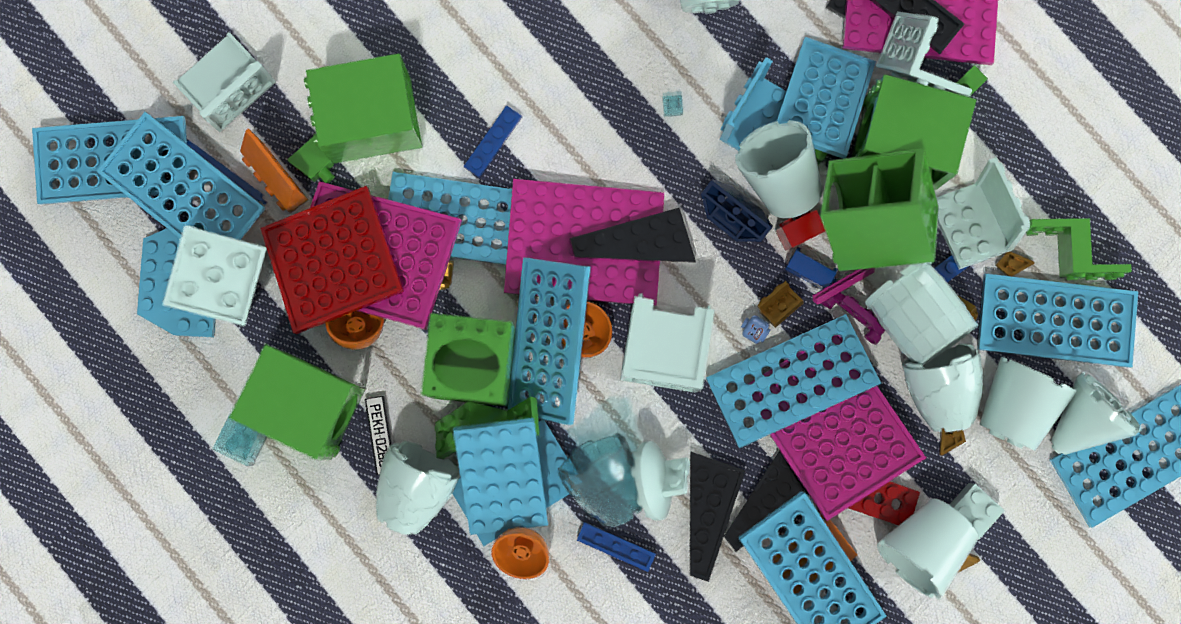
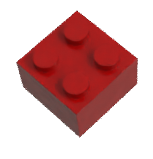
[775,210,826,251]

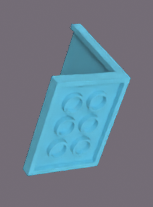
[720,57,786,151]

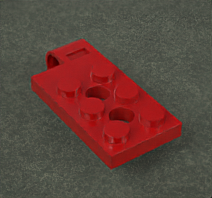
[848,481,920,526]

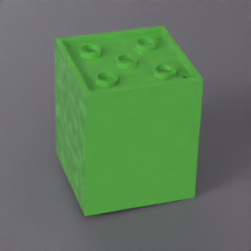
[304,53,423,164]
[851,74,976,190]
[820,148,939,271]
[421,314,516,407]
[229,345,365,460]

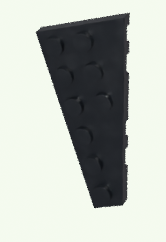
[569,208,696,263]
[724,450,809,552]
[689,451,746,582]

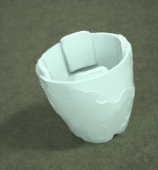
[902,344,983,432]
[376,441,460,535]

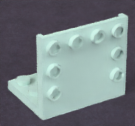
[876,11,972,97]
[173,32,276,132]
[937,158,1030,269]

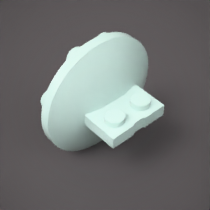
[631,441,690,521]

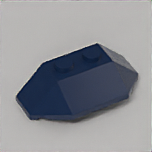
[701,179,773,242]

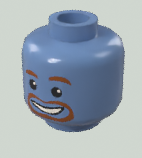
[741,315,771,344]

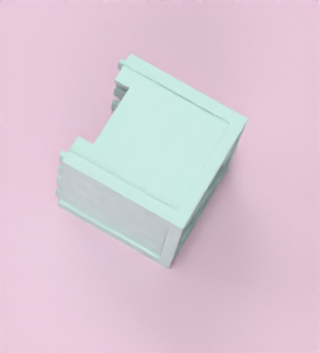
[163,225,266,326]
[620,294,715,393]

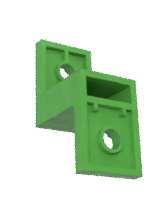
[1026,219,1132,281]
[434,396,539,459]

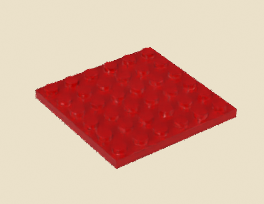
[260,186,404,334]

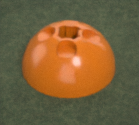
[561,302,612,358]
[326,311,384,350]
[491,527,549,579]

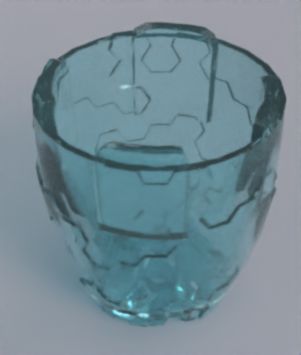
[558,433,643,527]

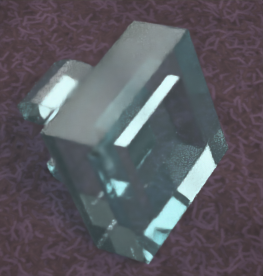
[662,95,683,117]

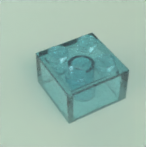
[212,414,267,466]

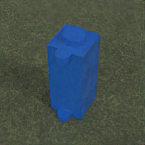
[785,247,838,290]

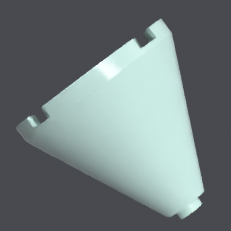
[1051,372,1142,455]

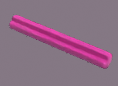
[812,268,875,305]

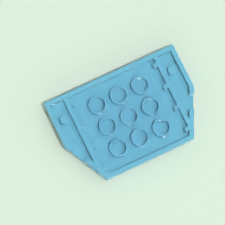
[137,223,223,338]

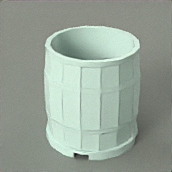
[865,262,978,366]

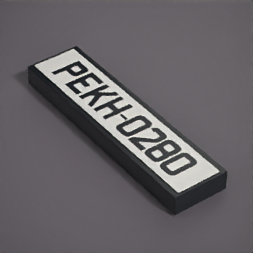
[364,396,392,476]

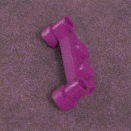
[821,292,885,345]

